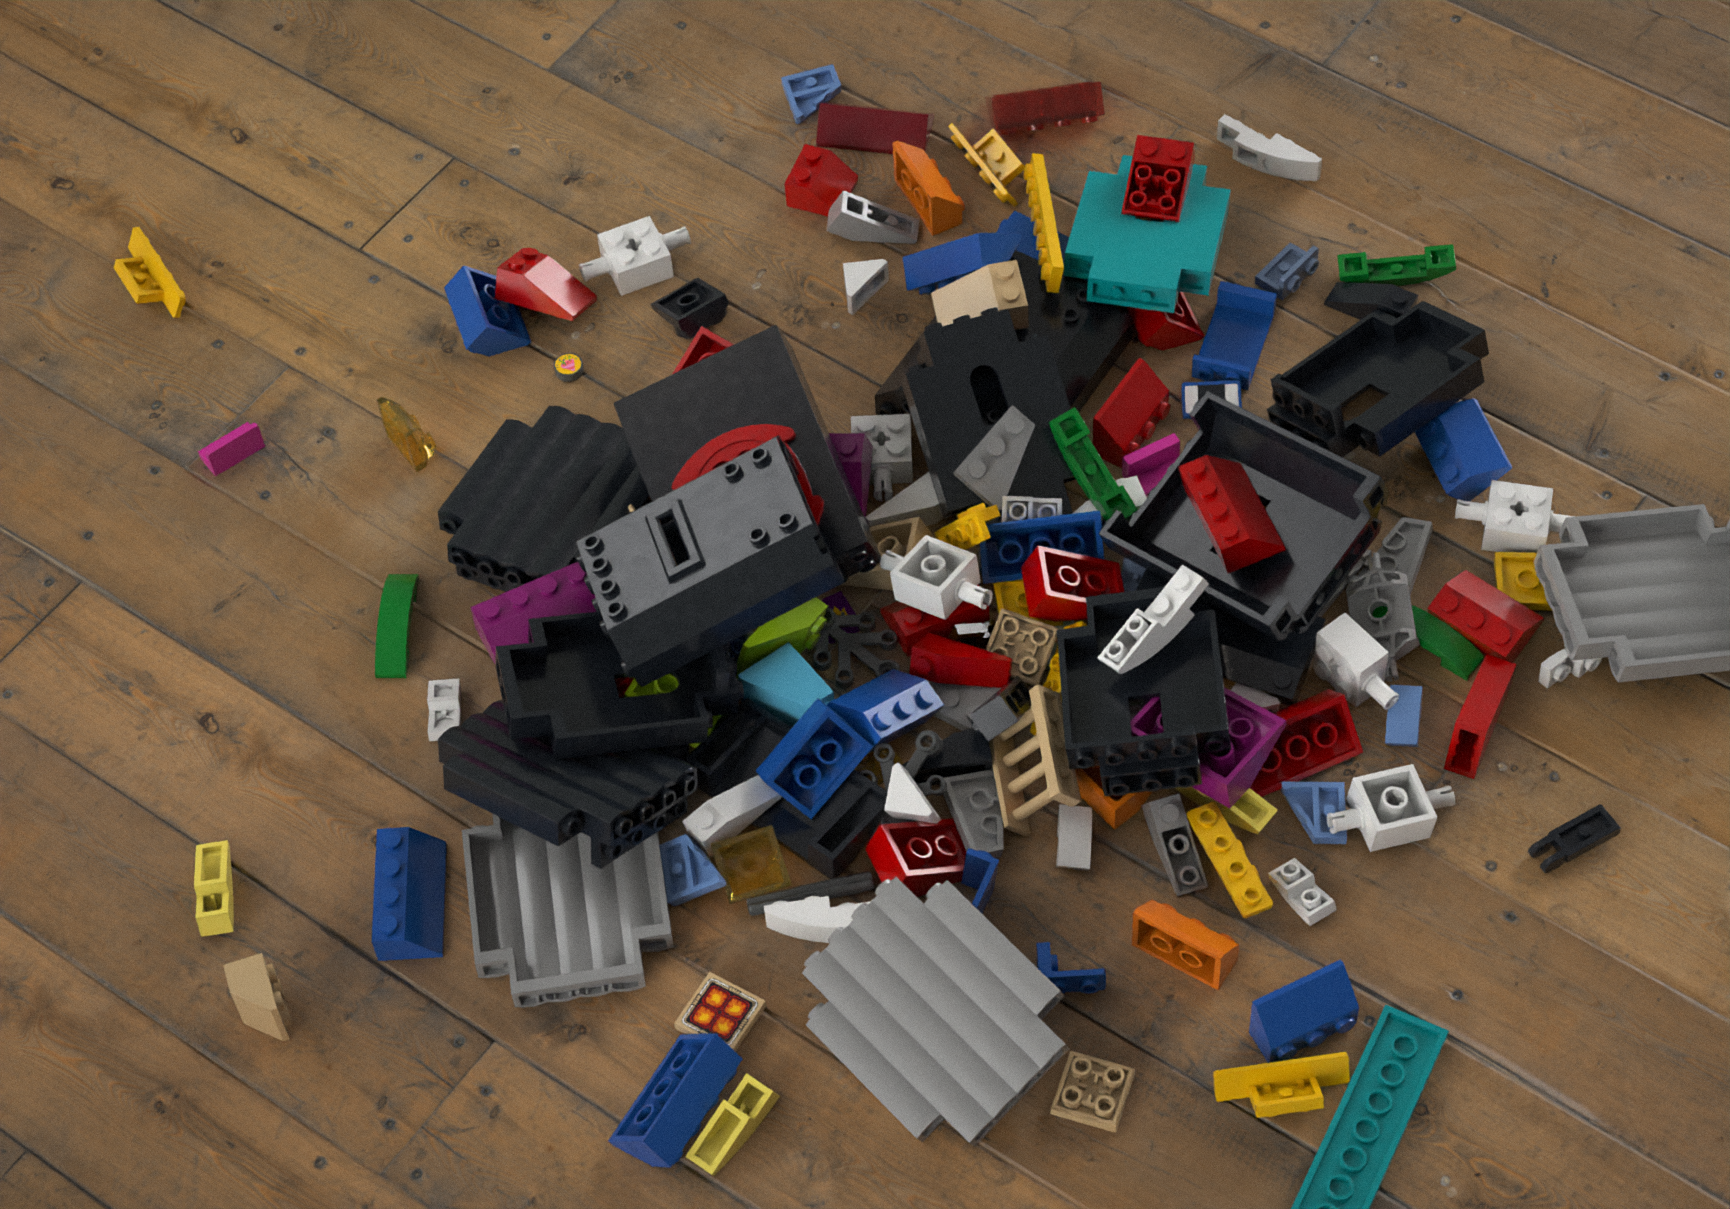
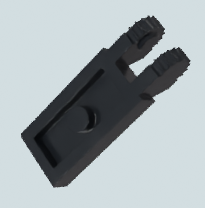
[1528,804,1621,873]

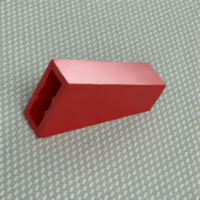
[1444,654,1517,779]

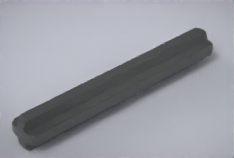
[746,871,874,916]

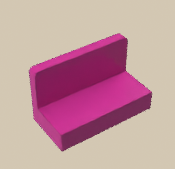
[198,422,265,477]
[1122,433,1180,497]

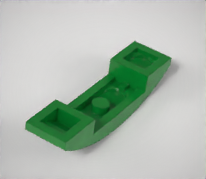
[1337,244,1456,286]
[1049,407,1138,521]
[375,574,419,678]
[1372,605,1484,681]

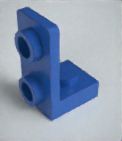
[1036,942,1106,994]

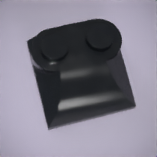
[651,277,729,339]

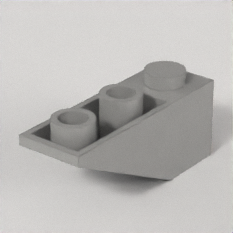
[1141,793,1208,896]

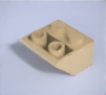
[223,953,292,1041]

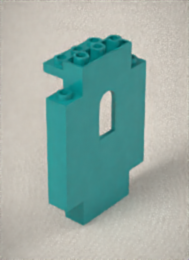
[1064,155,1231,313]

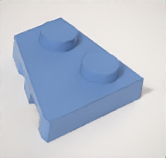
[781,64,841,125]
[1281,781,1347,844]
[659,834,726,907]

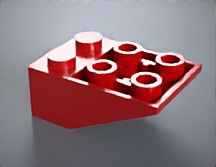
[1121,135,1195,222]

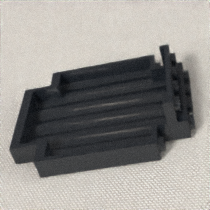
[438,406,652,592]
[438,700,698,869]

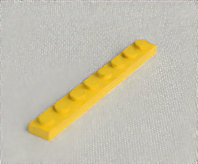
[1024,153,1064,293]

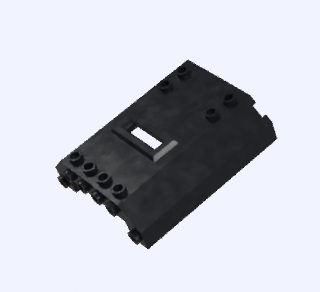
[875,250,1133,426]
[1099,391,1389,641]
[576,435,845,687]

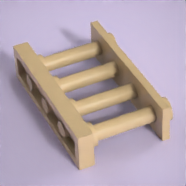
[989,684,1081,837]

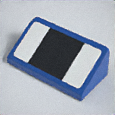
[1181,380,1242,419]

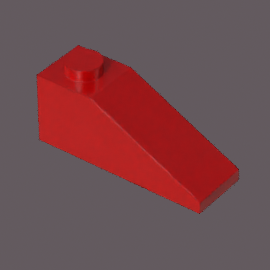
[909,632,1013,688]

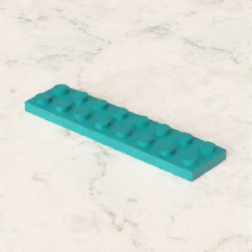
[1291,1005,1449,1209]

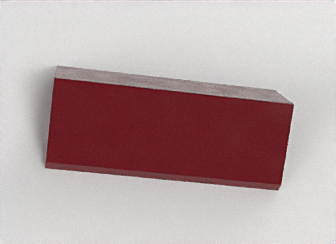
[816,102,934,154]

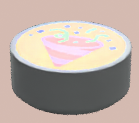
[554,353,584,382]

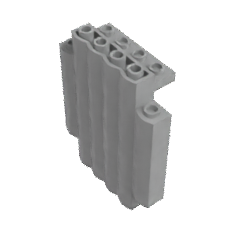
[1534,504,1730,682]
[462,814,674,1008]
[802,877,1070,1147]

